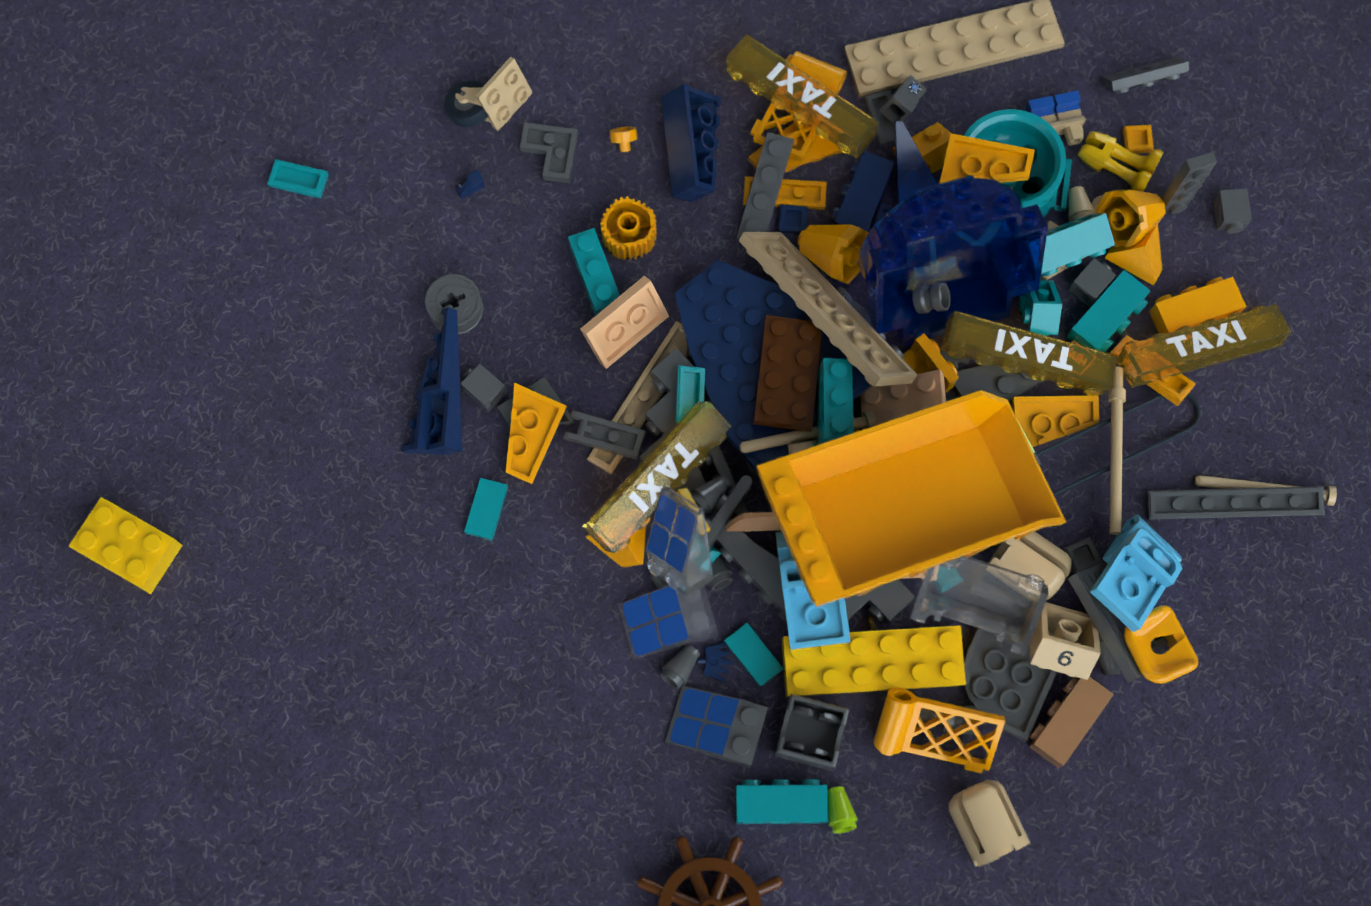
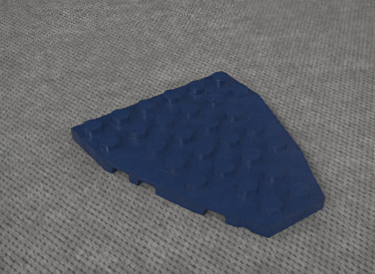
[674,260,873,475]

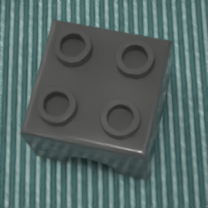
[774,694,849,772]

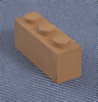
[1029,677,1114,768]

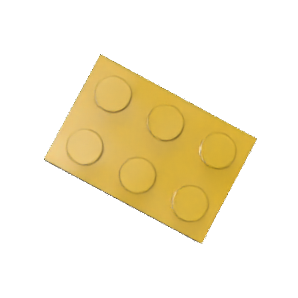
[69,497,183,594]

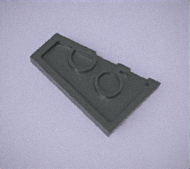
[953,354,1048,402]

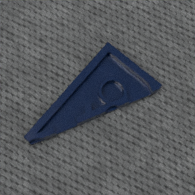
[894,120,952,219]

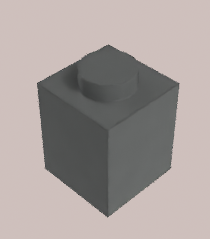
[1213,189,1252,234]
[1068,258,1116,307]
[461,364,507,412]

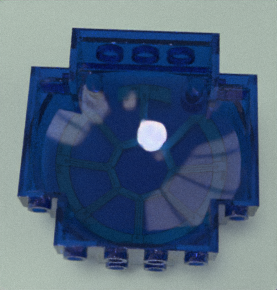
[859,175,1048,347]

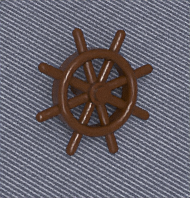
[636,836,783,906]

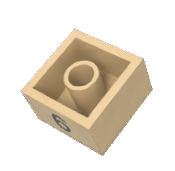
[1028,601,1101,680]

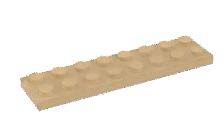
[844,0,1065,97]
[739,232,917,387]

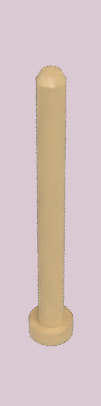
[740,411,876,453]
[1194,475,1337,506]

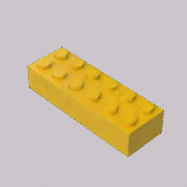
[781,625,966,697]

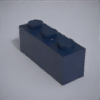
[831,151,895,232]

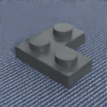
[520,122,578,183]

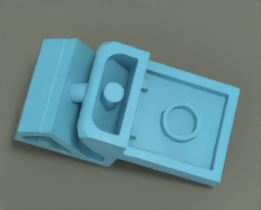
[1090,514,1182,632]
[776,532,850,650]

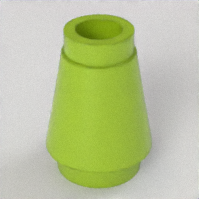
[827,786,858,834]

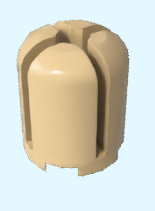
[986,532,1072,602]
[949,780,1030,867]

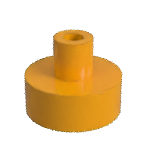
[609,126,638,152]

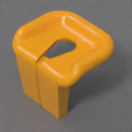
[1124,605,1198,684]

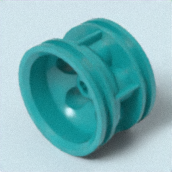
[952,109,1066,235]

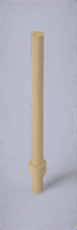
[1108,367,1126,535]

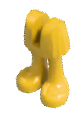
[1078,131,1164,192]

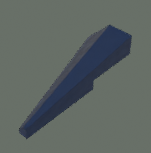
[401,307,462,455]

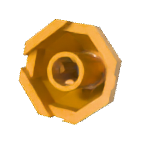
[1095,189,1166,247]
[798,224,869,285]

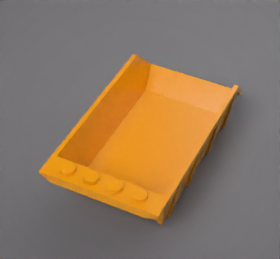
[757,390,1066,607]

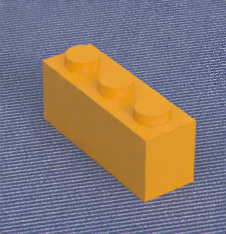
[1149,277,1247,341]

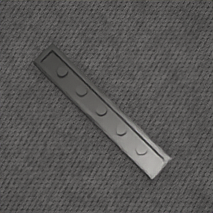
[1146,486,1325,520]

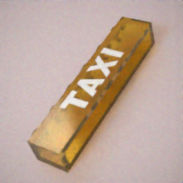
[726,34,879,158]
[1117,304,1291,388]
[941,311,1118,396]
[582,401,731,553]

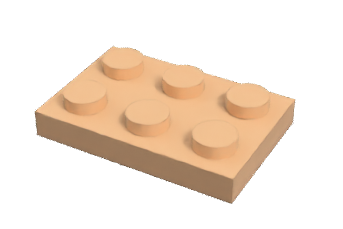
[580,276,669,369]
[860,369,946,430]

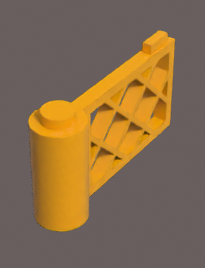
[750,51,847,162]
[873,687,1005,773]

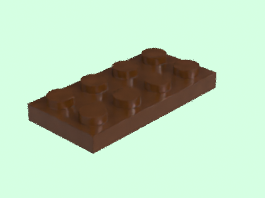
[753,315,822,432]

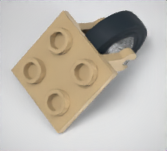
[445,57,533,131]

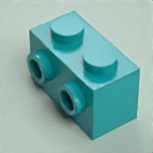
[1018,279,1062,337]

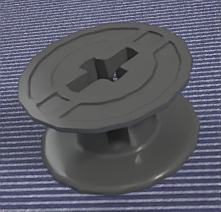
[425,274,484,335]

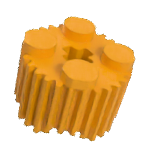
[600,196,657,260]

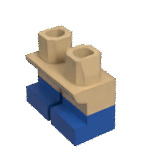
[1024,91,1086,146]

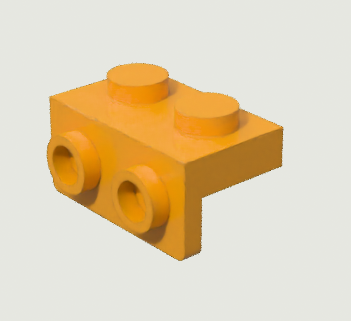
[893,122,951,174]
[903,333,959,393]

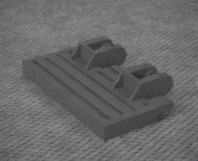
[1068,562,1168,683]

